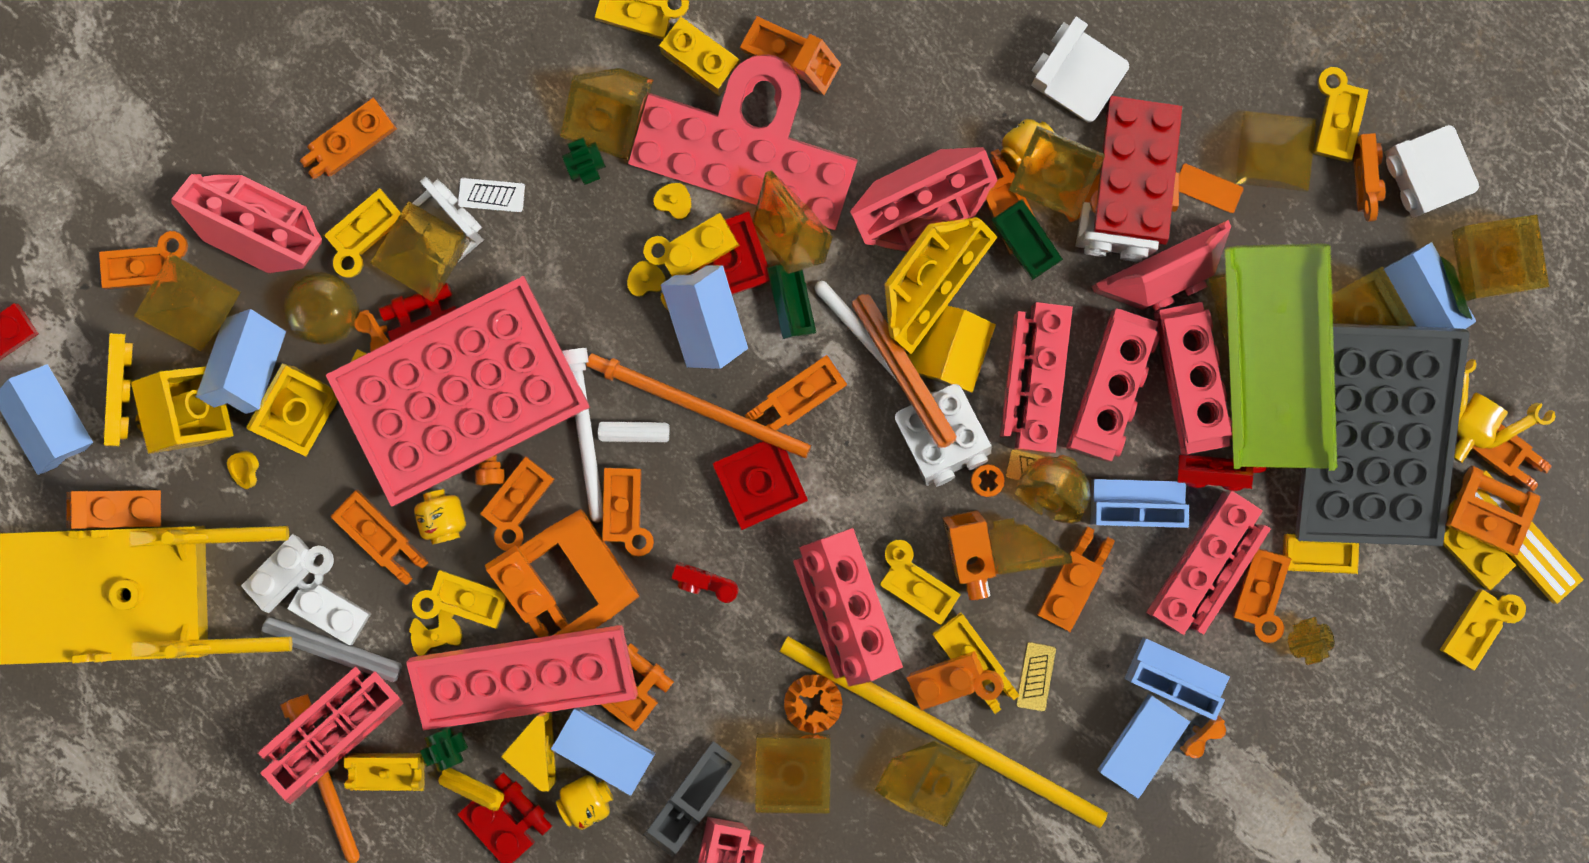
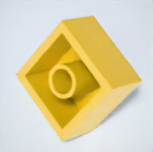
[131,366,234,454]

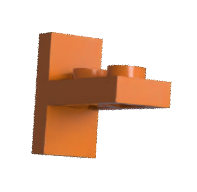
[740,16,841,95]
[66,490,161,529]

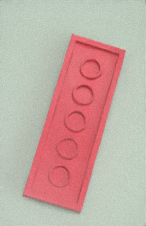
[406,625,638,731]

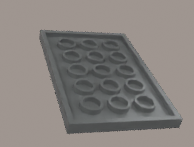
[1295,324,1470,546]

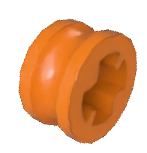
[970,464,1005,497]

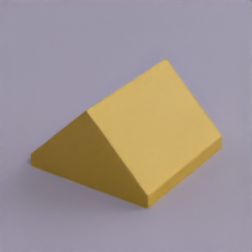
[908,305,996,393]
[246,363,338,456]
[501,712,557,792]

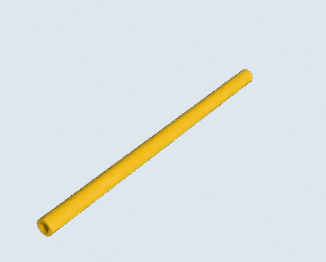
[779,636,1108,828]

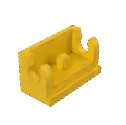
[344,753,425,791]

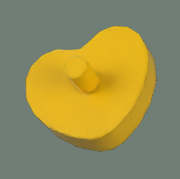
[653,183,692,220]
[627,261,666,297]
[227,451,259,489]

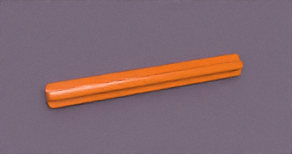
[852,294,957,448]

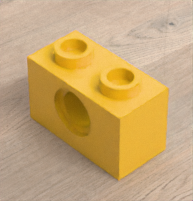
[659,17,740,97]

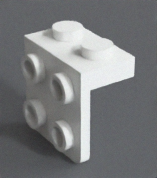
[1031,17,1129,122]
[1384,125,1479,219]
[401,176,483,268]
[1076,202,1159,262]
[895,384,992,487]

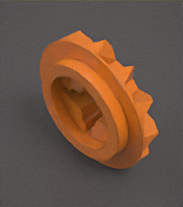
[784,674,843,734]

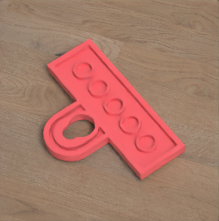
[628,54,858,230]

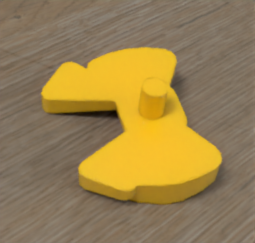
[409,610,463,656]

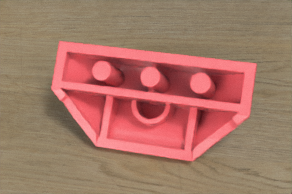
[850,147,997,252]
[171,174,322,273]
[1091,220,1231,312]

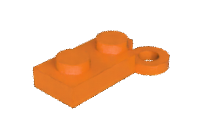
[1353,133,1386,222]
[99,231,188,289]
[480,456,555,551]
[602,468,654,557]
[1232,548,1291,643]
[907,651,1004,710]

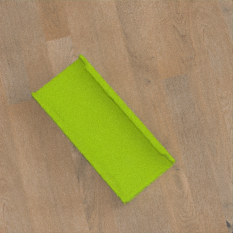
[1225,244,1337,471]

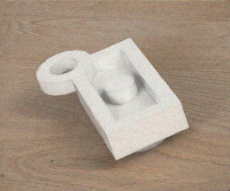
[241,534,334,613]
[287,563,371,646]

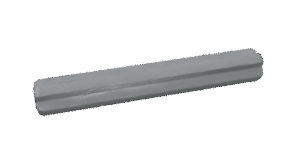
[261,617,402,682]

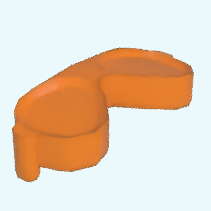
[355,310,390,352]
[1180,715,1226,758]

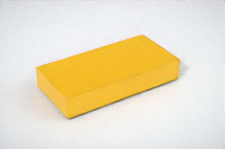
[1283,534,1359,574]

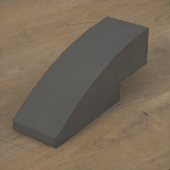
[643,741,742,857]

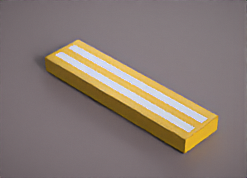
[1456,470,1584,604]

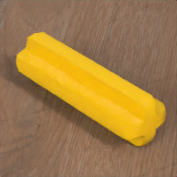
[438,768,504,811]

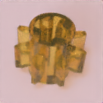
[1288,617,1335,665]

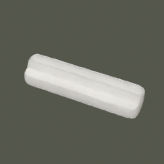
[598,422,670,442]

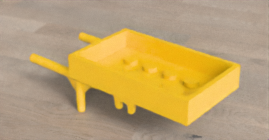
[0,526,292,665]

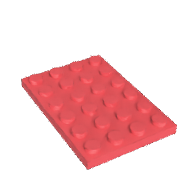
[326,276,591,507]

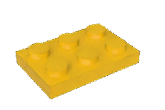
[104,333,133,447]

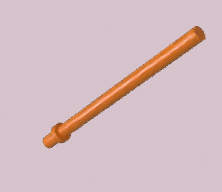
[586,353,812,459]

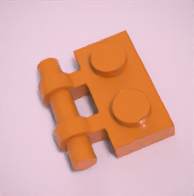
[600,643,674,732]

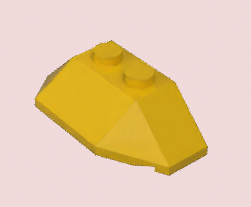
[884,217,997,354]

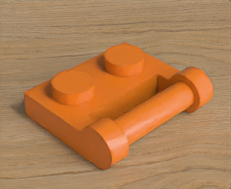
[1445,465,1540,556]

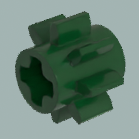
[562,137,606,185]
[420,727,468,772]

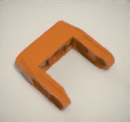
[518,509,640,635]

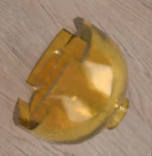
[283,272,360,345]
[1015,455,1091,524]

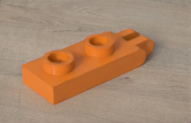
[300,97,397,179]

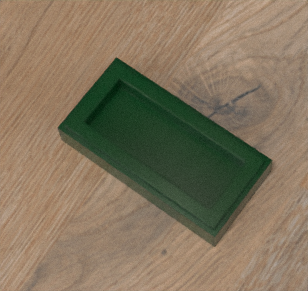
[991,199,1063,281]
[767,262,817,339]

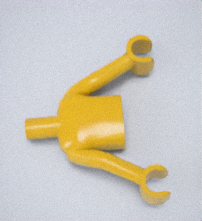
[1454,359,1556,463]

